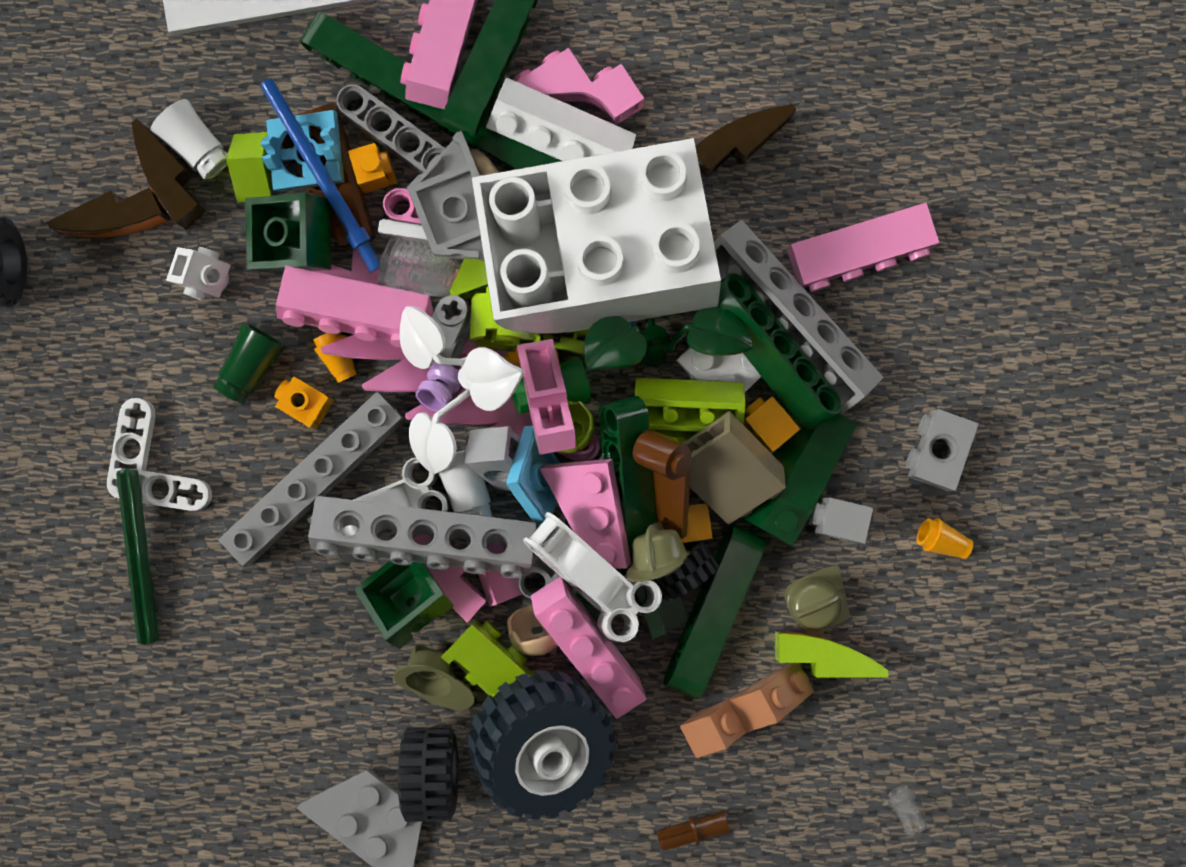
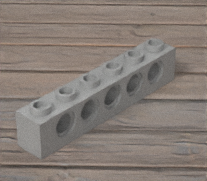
[714,220,884,414]
[218,392,406,566]
[308,496,536,578]

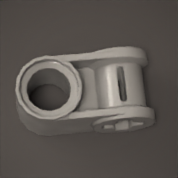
[432,295,471,367]

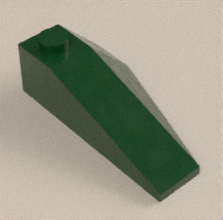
[740,413,857,546]

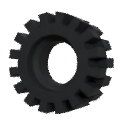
[652,540,719,601]

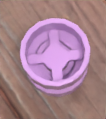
[415,362,461,412]

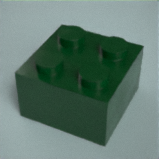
[245,193,331,273]

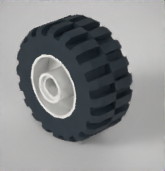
[468,670,616,820]

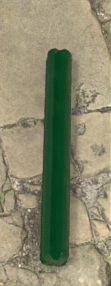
[116,468,159,645]

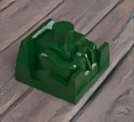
[354,561,454,649]

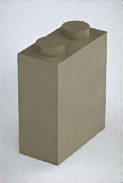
[682,411,786,525]

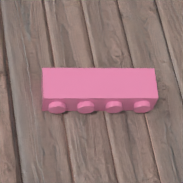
[400,0,478,109]
[787,203,939,292]
[276,266,429,348]
[531,576,647,719]

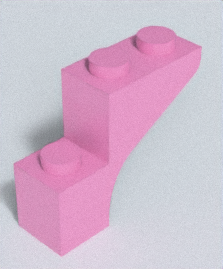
[513,48,644,125]

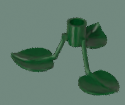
[584,307,752,371]

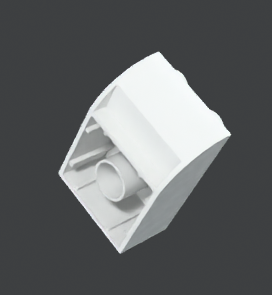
[472,138,721,333]

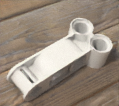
[307,457,451,536]
[523,512,662,642]

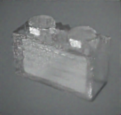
[378,236,458,298]

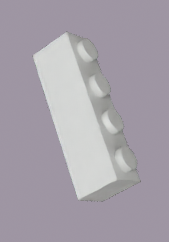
[486,77,636,161]

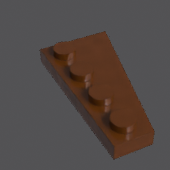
[282,102,376,248]

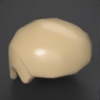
[507,605,558,656]

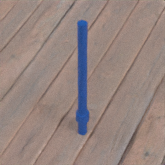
[260,78,383,273]

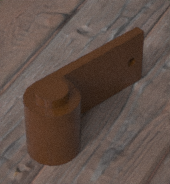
[633,429,692,539]

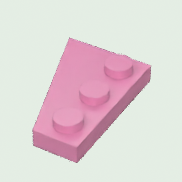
[540,459,632,569]

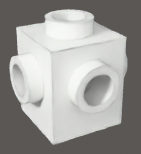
[166,247,231,301]

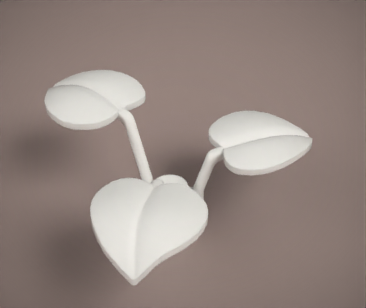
[399,306,524,474]

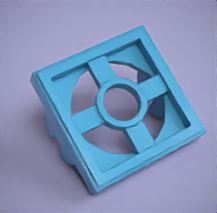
[261,110,345,192]

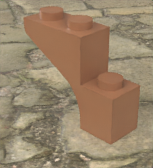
[680,663,814,758]

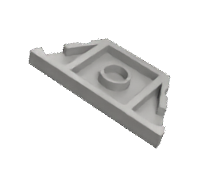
[407,131,485,261]
[296,769,423,867]

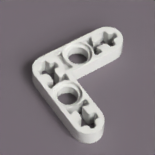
[107,398,212,511]

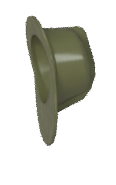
[626,522,691,582]
[783,566,851,634]
[394,645,475,711]

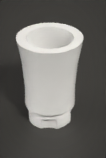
[150,99,228,180]
[438,450,492,517]

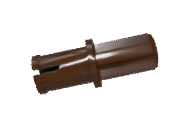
[657,810,730,850]

